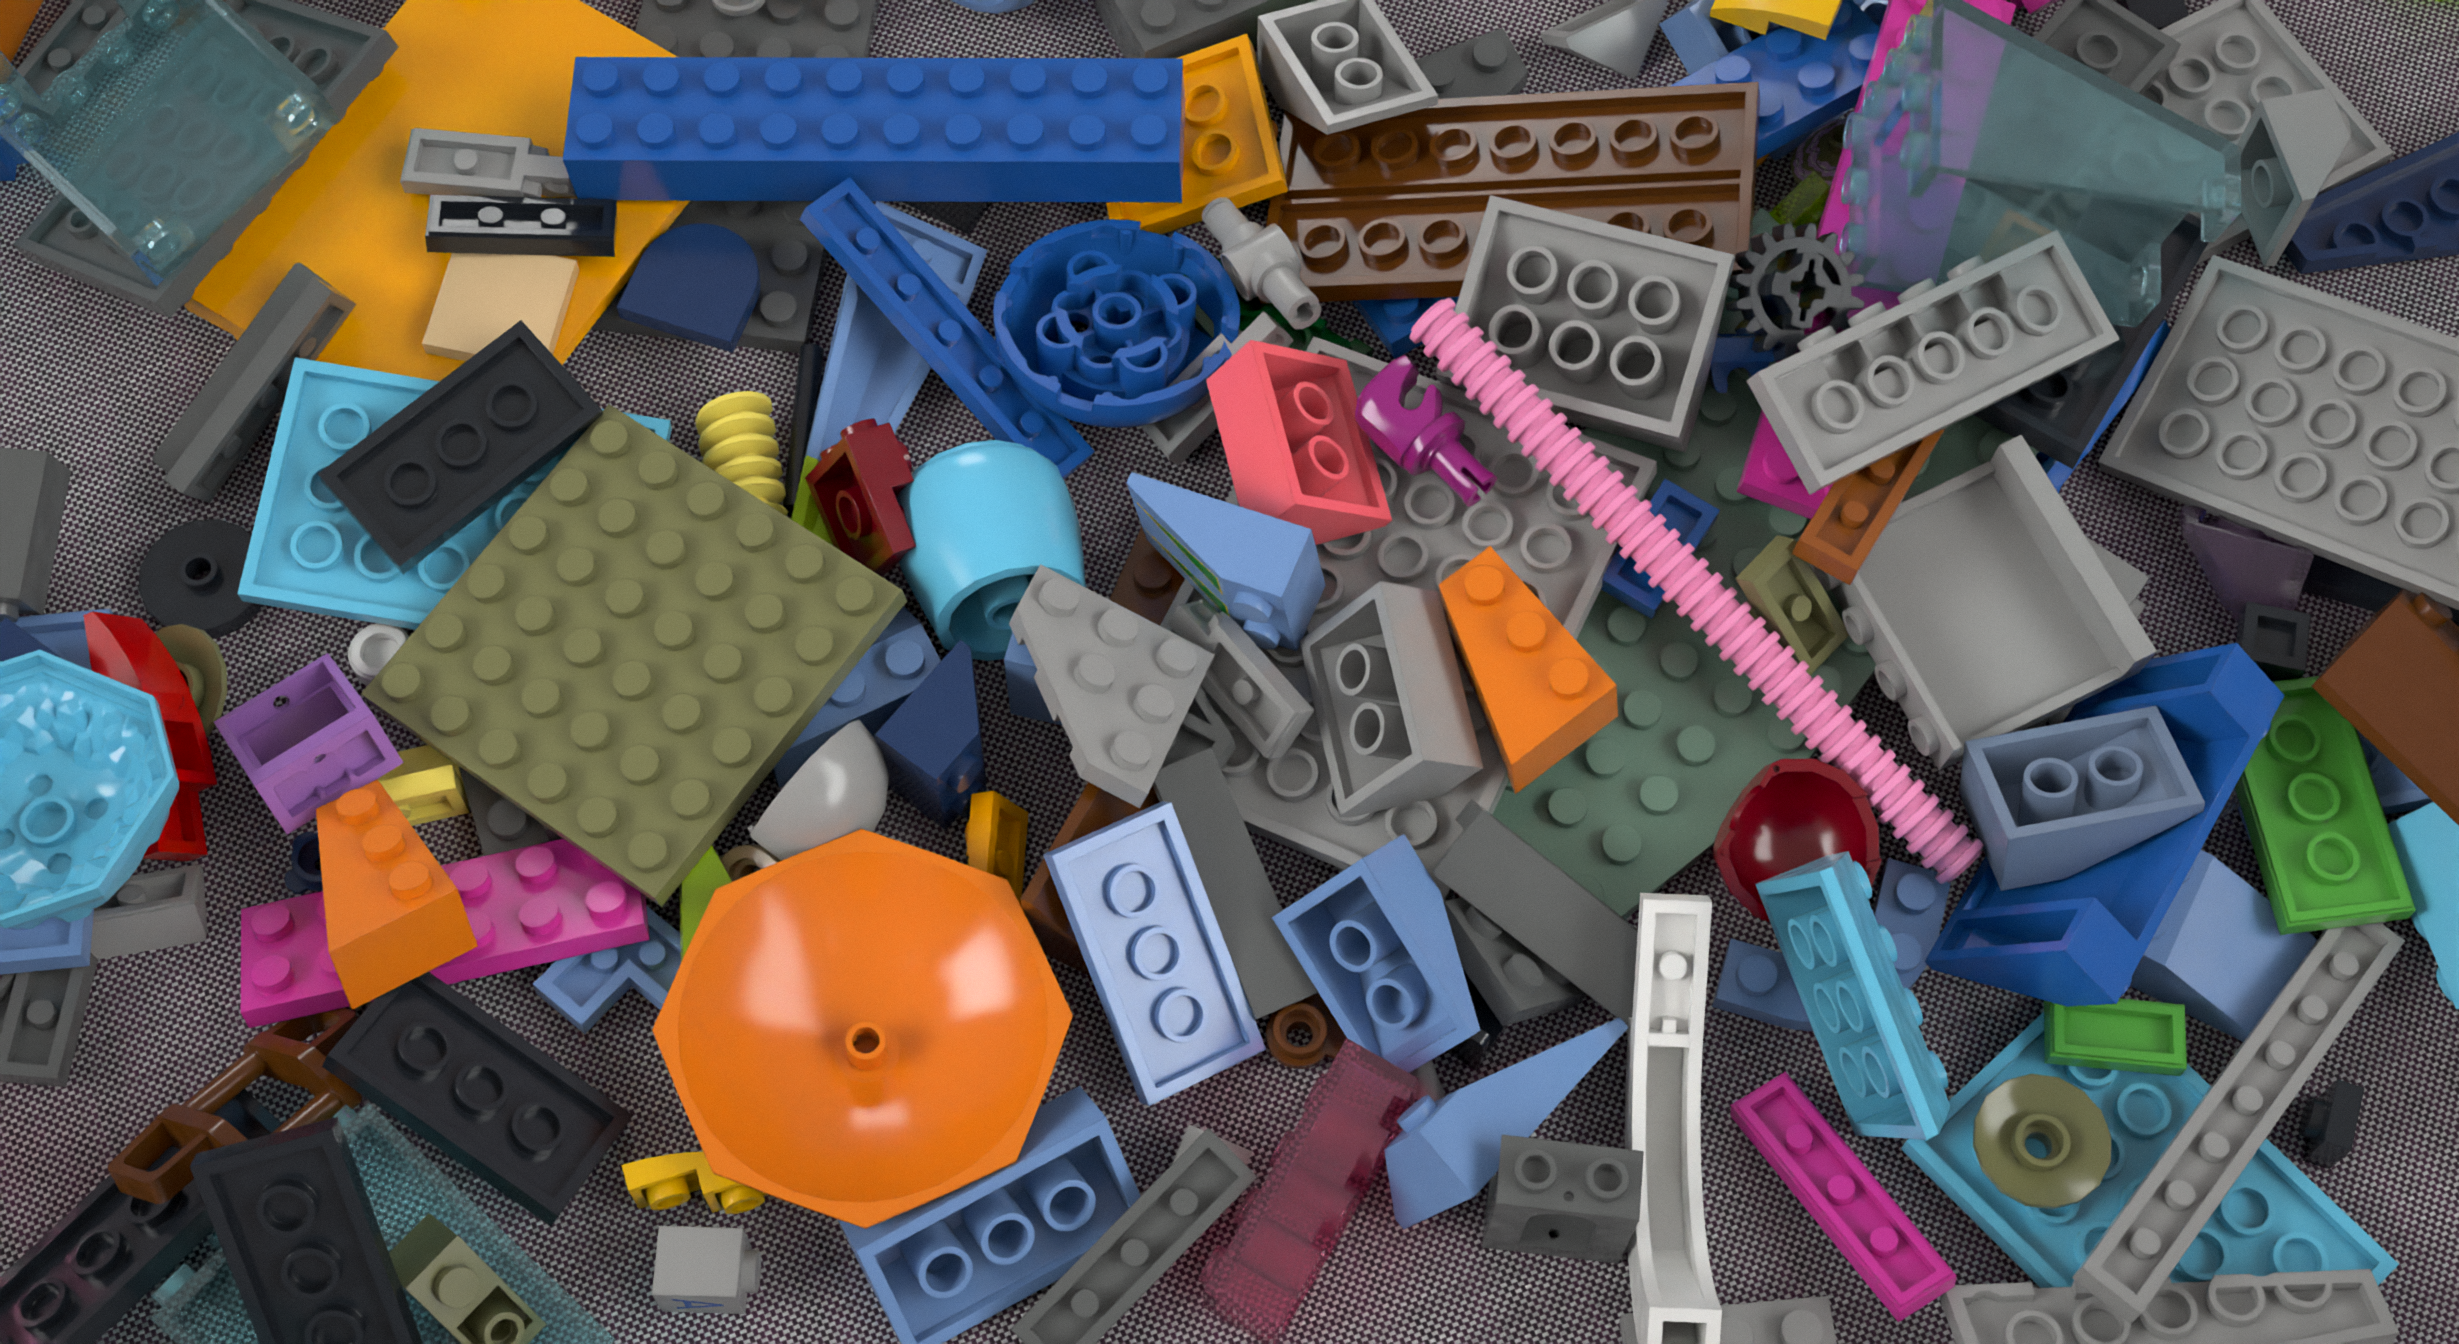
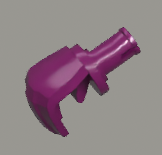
[1355,355,1497,507]

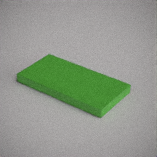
[2235,676,2416,935]

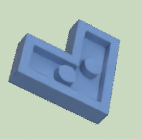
[533,906,681,1034]

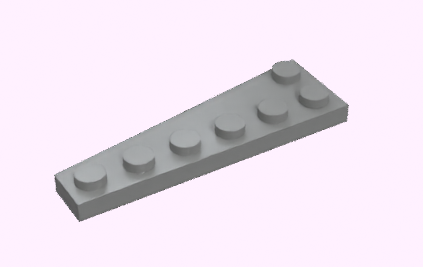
[1940,1269,2399,1344]

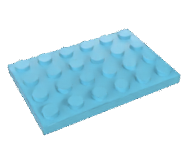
[237,357,672,630]
[1901,1012,2399,1288]

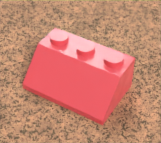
[1206,340,1392,545]

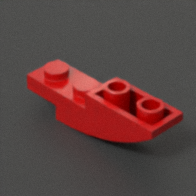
[83,611,217,862]

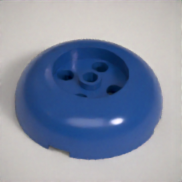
[993,219,1240,428]

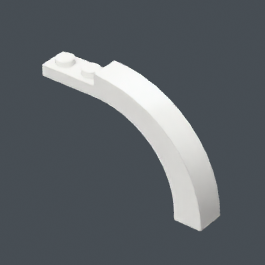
[1625,893,1722,1344]

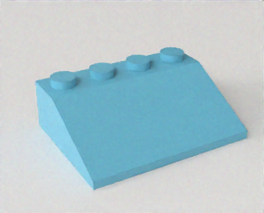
[1755,851,1951,1140]

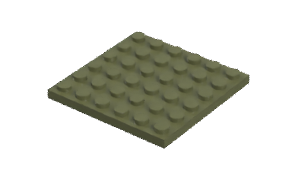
[361,404,907,907]

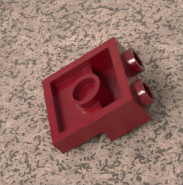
[805,418,916,577]

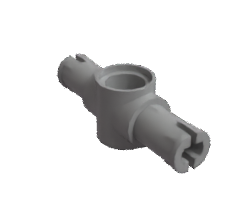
[1202,197,1321,329]

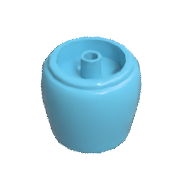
[896,440,1086,661]

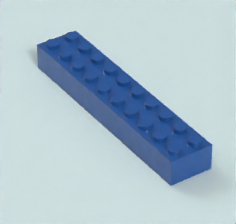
[563,57,1185,203]

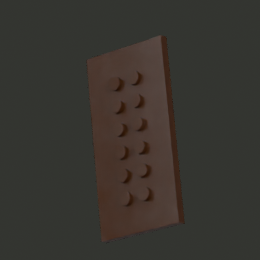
[1258,82,1760,304]

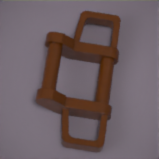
[108,1008,362,1204]

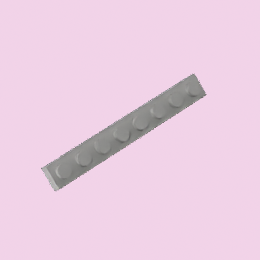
[2072,923,2405,1324]

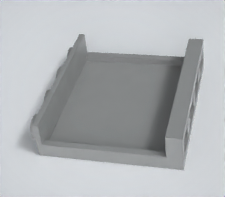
[1810,435,2157,771]

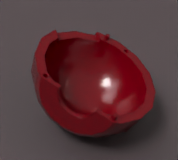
[1713,759,1882,922]

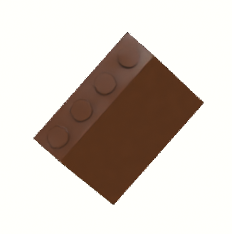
[2312,589,2459,825]

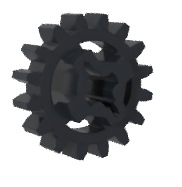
[1725,223,1864,362]

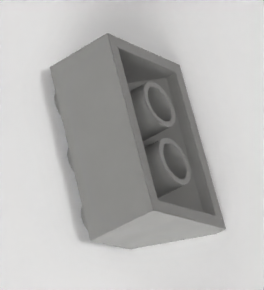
[1299,581,1483,818]

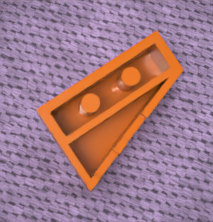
[1439,546,1618,794]
[316,779,478,1010]

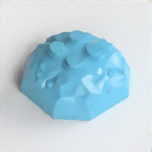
[0,649,179,929]

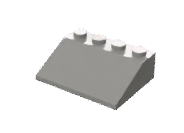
[1435,195,1735,453]

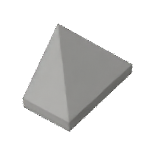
[1540,0,1667,79]

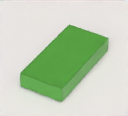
[2044,998,2187,1076]

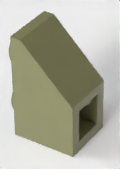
[389,1213,547,1344]

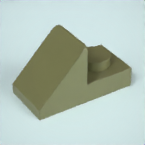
[1735,535,1849,676]

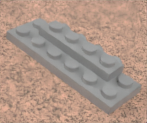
[1747,230,2119,495]

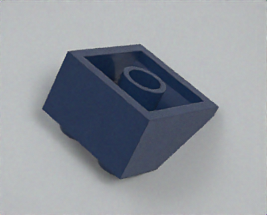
[875,640,987,830]

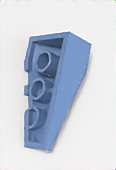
[1384,1017,1628,1229]

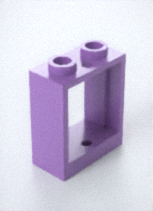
[214,653,404,835]

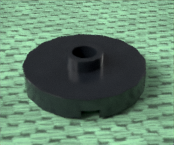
[138,519,262,639]

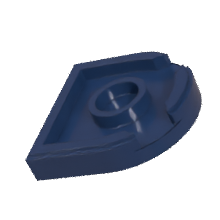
[617,223,761,353]

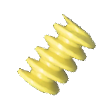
[695,391,789,516]

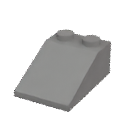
[1257,0,1438,135]

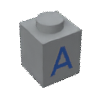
[652,1226,761,1314]

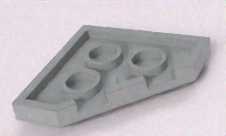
[1009,564,1215,808]

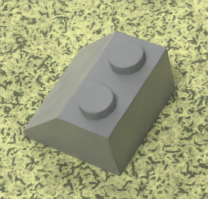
[2224,88,2351,267]

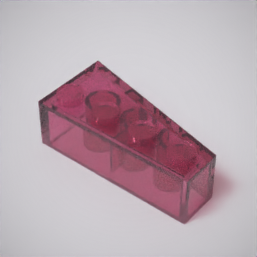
[1198,1038,1419,1344]

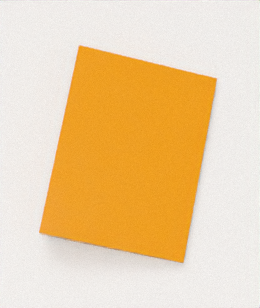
[184,0,690,381]

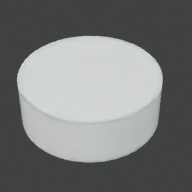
[348,623,409,686]

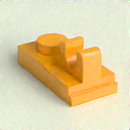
[965,790,1029,905]

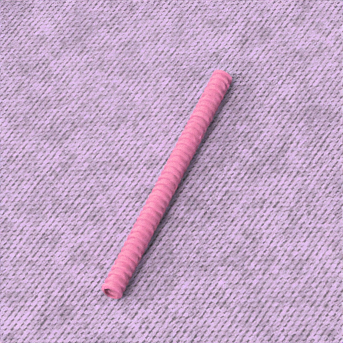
[1409,298,1984,884]

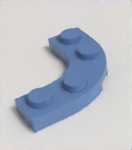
[1712,858,1951,1031]

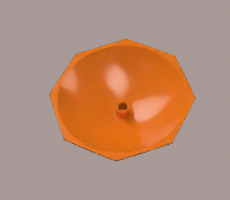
[652,829,1073,1229]

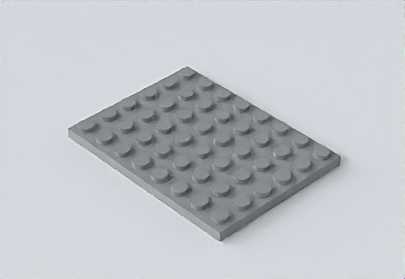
[1160,336,1657,902]

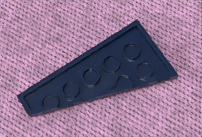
[2284,132,2459,274]

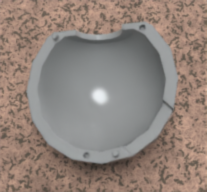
[747,720,889,861]

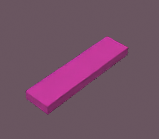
[1730,1071,1956,1322]

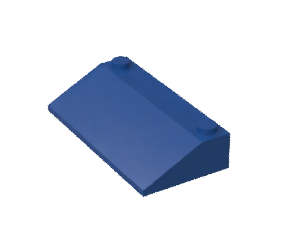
[1924,643,2285,1007]

